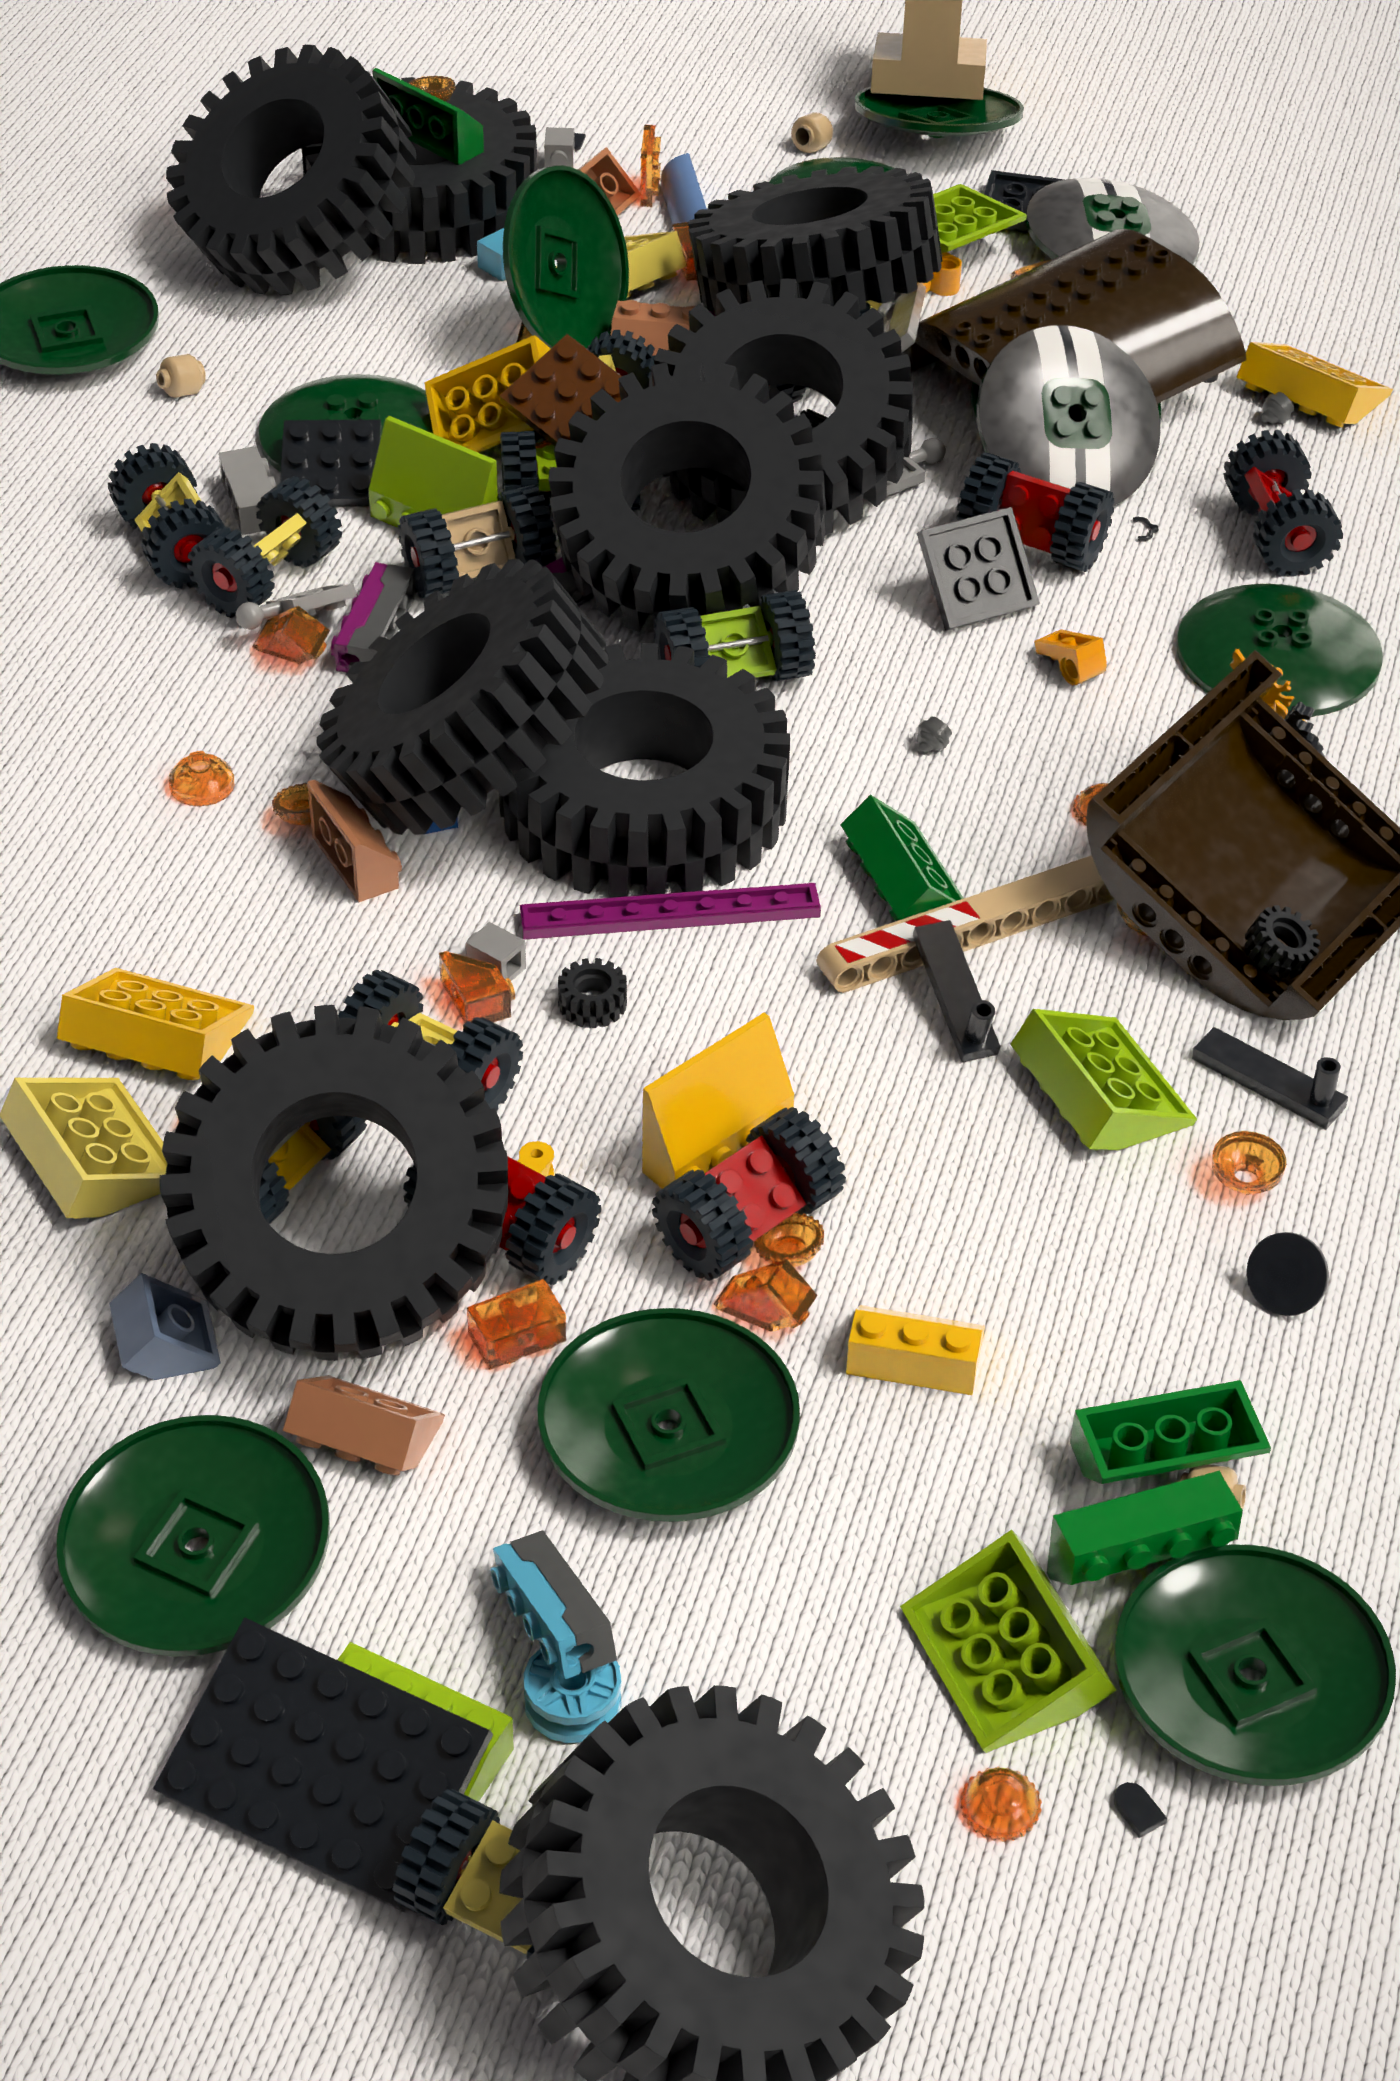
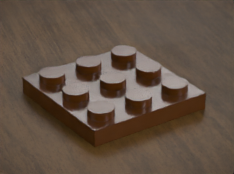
[499,334,622,446]

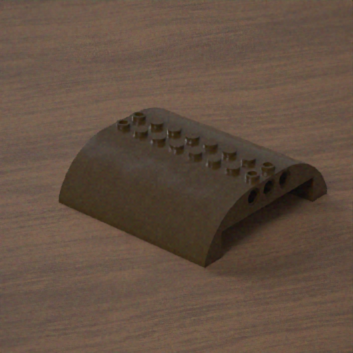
[902,229,1246,422]
[1086,650,1400,1020]

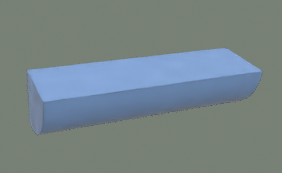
[660,153,707,247]

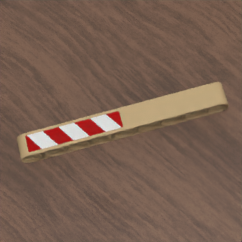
[816,855,1114,993]

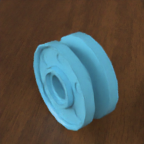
[523,1649,621,1743]

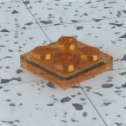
[640,125,661,207]

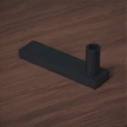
[912,920,1001,1062]
[1192,1027,1349,1130]

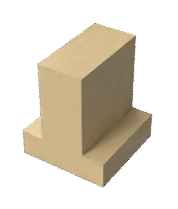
[871,0,987,100]

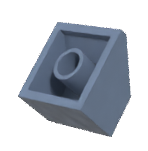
[109,1273,221,1380]

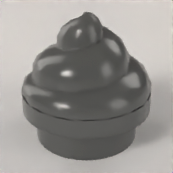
[1261,392,1294,424]
[917,716,952,753]

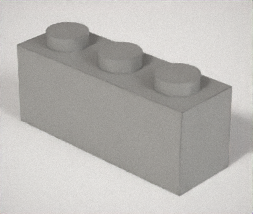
[218,446,276,535]

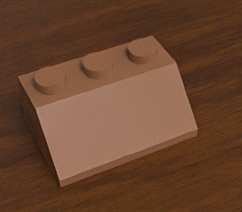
[578,147,642,216]
[611,300,695,356]
[307,780,402,902]
[283,1375,445,1476]

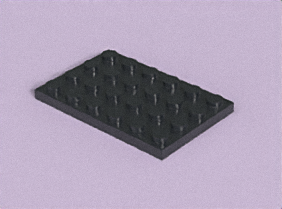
[153,1617,493,1913]

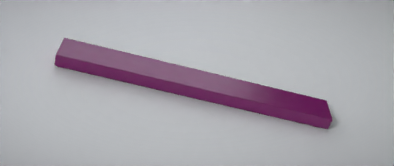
[520,883,821,940]

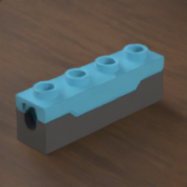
[490,1530,617,1680]

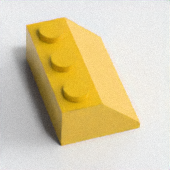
[846,1305,985,1395]

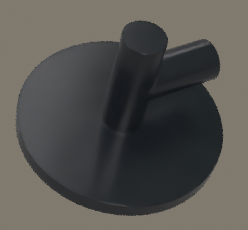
[1246,1232,1329,1316]

